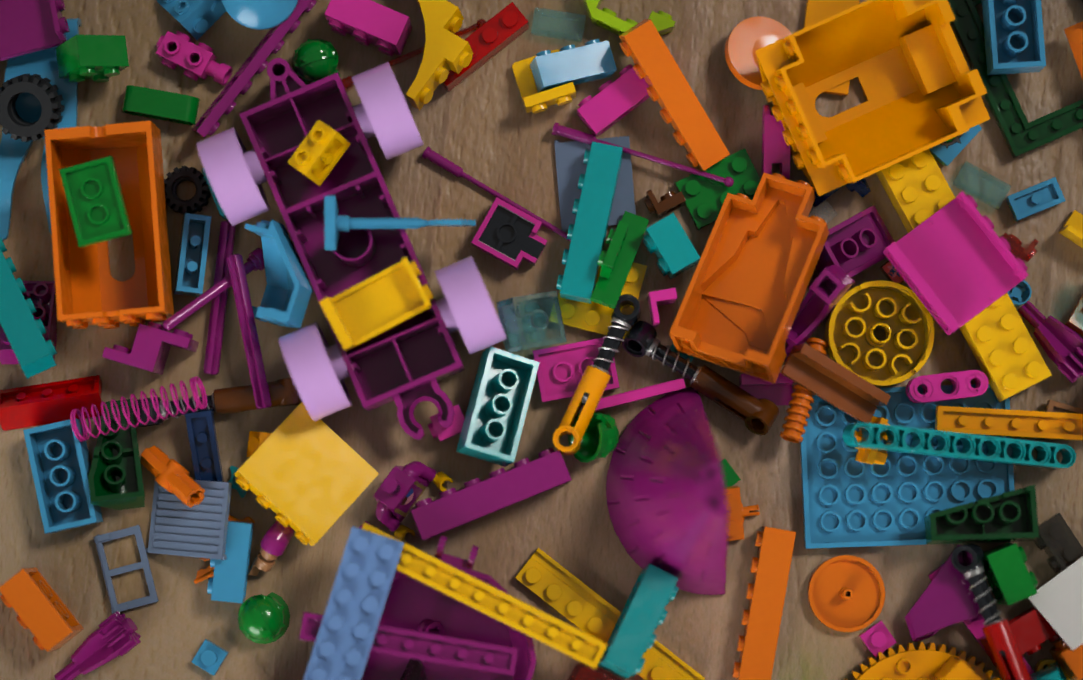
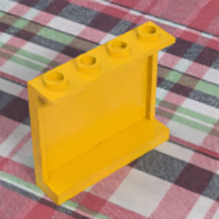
[234,402,379,546]

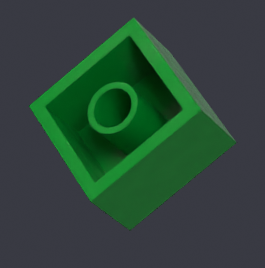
[56,35,129,83]
[983,543,1038,606]

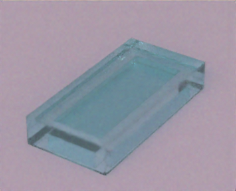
[531,7,586,42]
[952,161,1012,210]

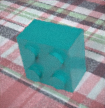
[643,212,700,280]

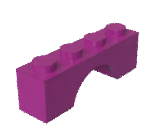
[784,264,855,362]

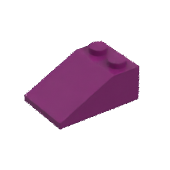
[815,205,894,277]

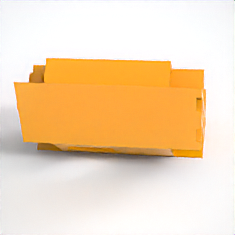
[755,0,990,196]

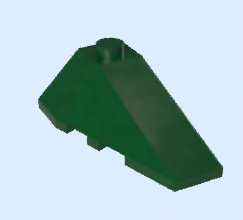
[88,399,145,510]

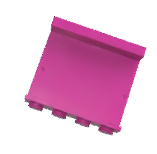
[883,191,1029,336]

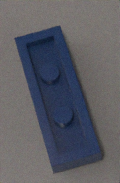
[185,409,224,482]

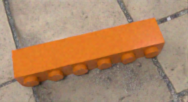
[619,19,730,171]
[732,526,796,680]

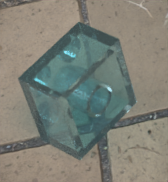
[496,290,567,353]

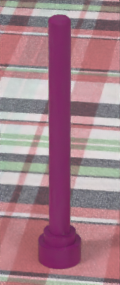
[163,247,265,331]

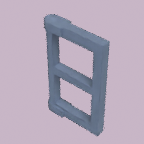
[93,525,159,614]

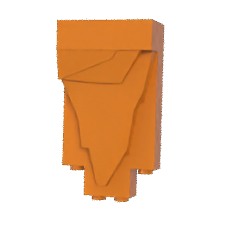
[669,173,829,384]

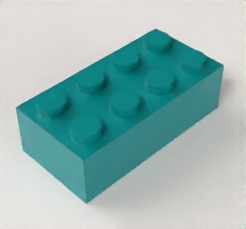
[456,346,540,467]
[597,564,679,680]

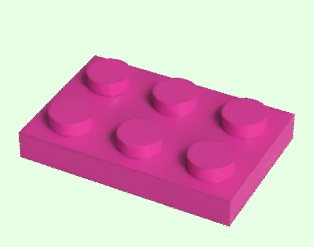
[533,337,620,403]

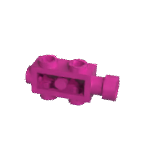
[156,31,233,86]

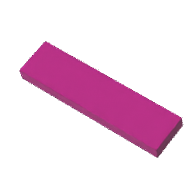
[581,378,686,412]

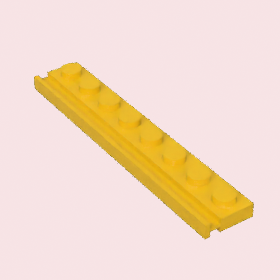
[515,547,705,680]

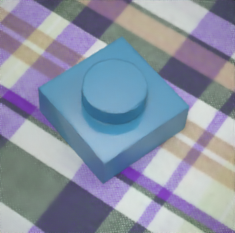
[192,639,229,676]

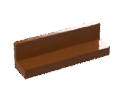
[781,343,891,423]

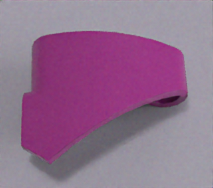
[905,545,983,642]

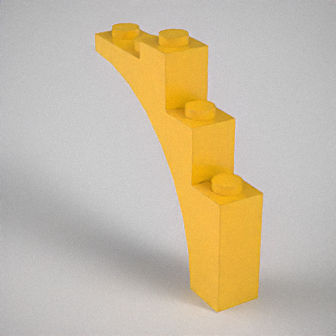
[405,0,474,110]

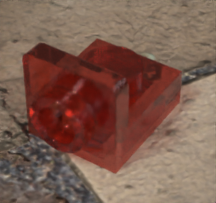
[1000,232,1039,262]

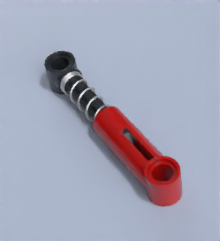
[951,543,1032,680]

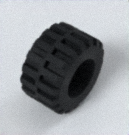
[0,73,64,142]

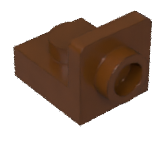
[644,190,686,218]

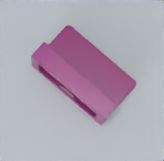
[647,288,677,327]
[739,373,794,406]

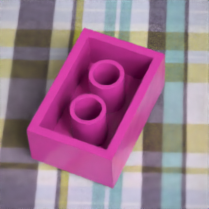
[324,0,413,57]

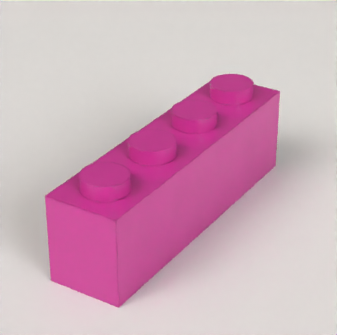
[577,64,650,138]

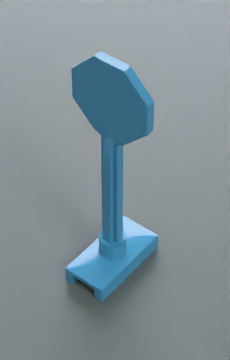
[324,196,476,251]

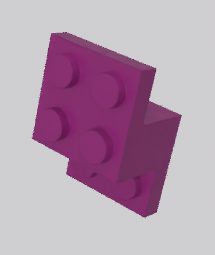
[102,321,199,375]

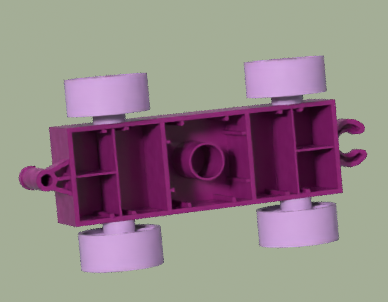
[196,58,507,440]

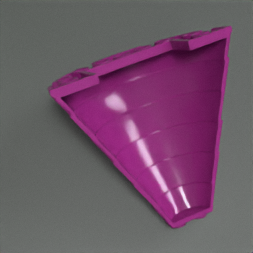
[606,387,728,595]

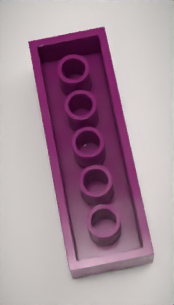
[411,447,572,540]

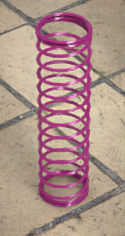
[70,376,207,442]

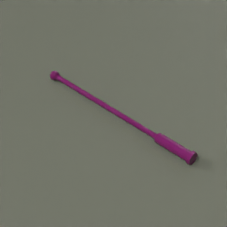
[552,122,734,187]
[422,146,571,242]

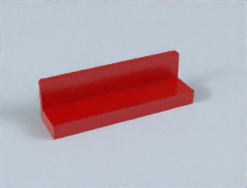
[0,375,104,431]

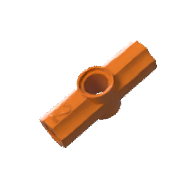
[140,445,205,508]

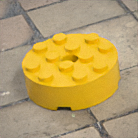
[825,280,934,388]

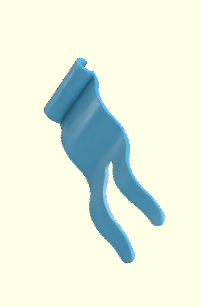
[0,18,81,241]

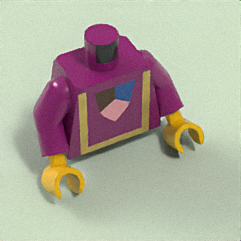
[373,461,453,544]

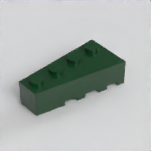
[925,484,1039,545]

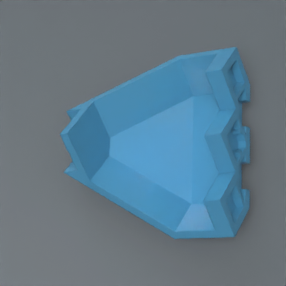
[244,219,312,329]

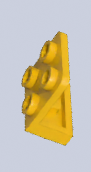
[512,49,576,114]

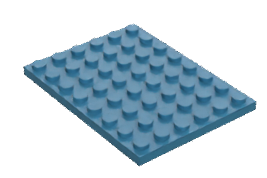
[800,384,1015,549]

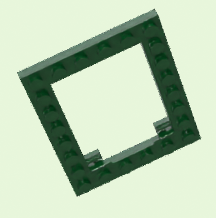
[948,0,1083,158]

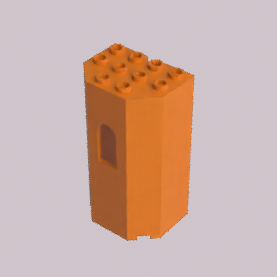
[44,120,174,329]

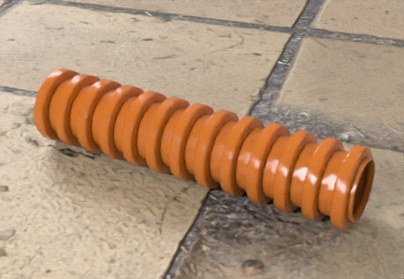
[780,337,829,443]

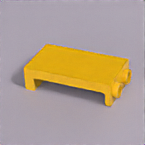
[319,257,434,352]

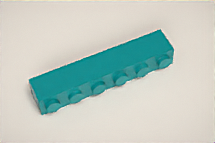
[556,141,623,304]
[0,237,57,379]

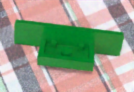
[590,211,649,309]

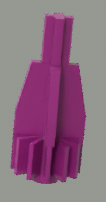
[1018,300,1083,383]
[55,611,141,680]

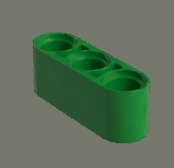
[121,85,200,125]

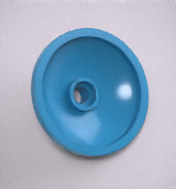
[222,0,299,30]

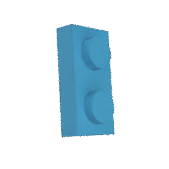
[1006,177,1066,222]

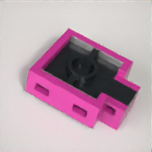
[471,197,548,270]

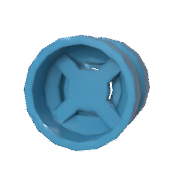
[1007,280,1032,307]

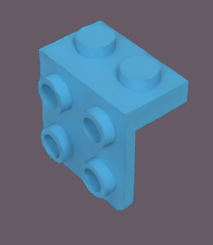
[157,0,226,40]

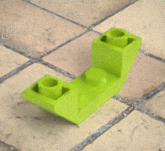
[583,0,676,36]

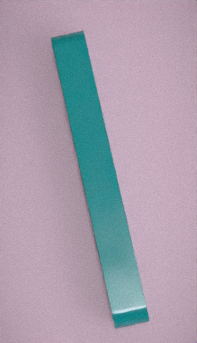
[842,422,1076,469]

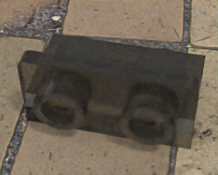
[1034,513,1083,573]

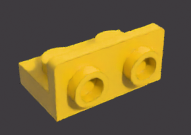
[288,120,351,186]

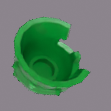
[292,39,341,85]
[568,412,619,463]
[237,592,290,644]

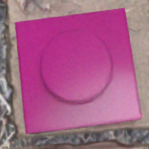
[859,620,897,658]

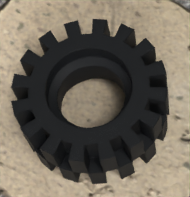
[164,166,211,215]

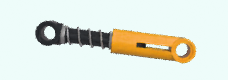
[553,294,641,456]

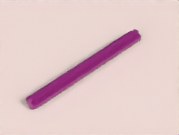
[203,220,236,375]
[227,254,271,409]

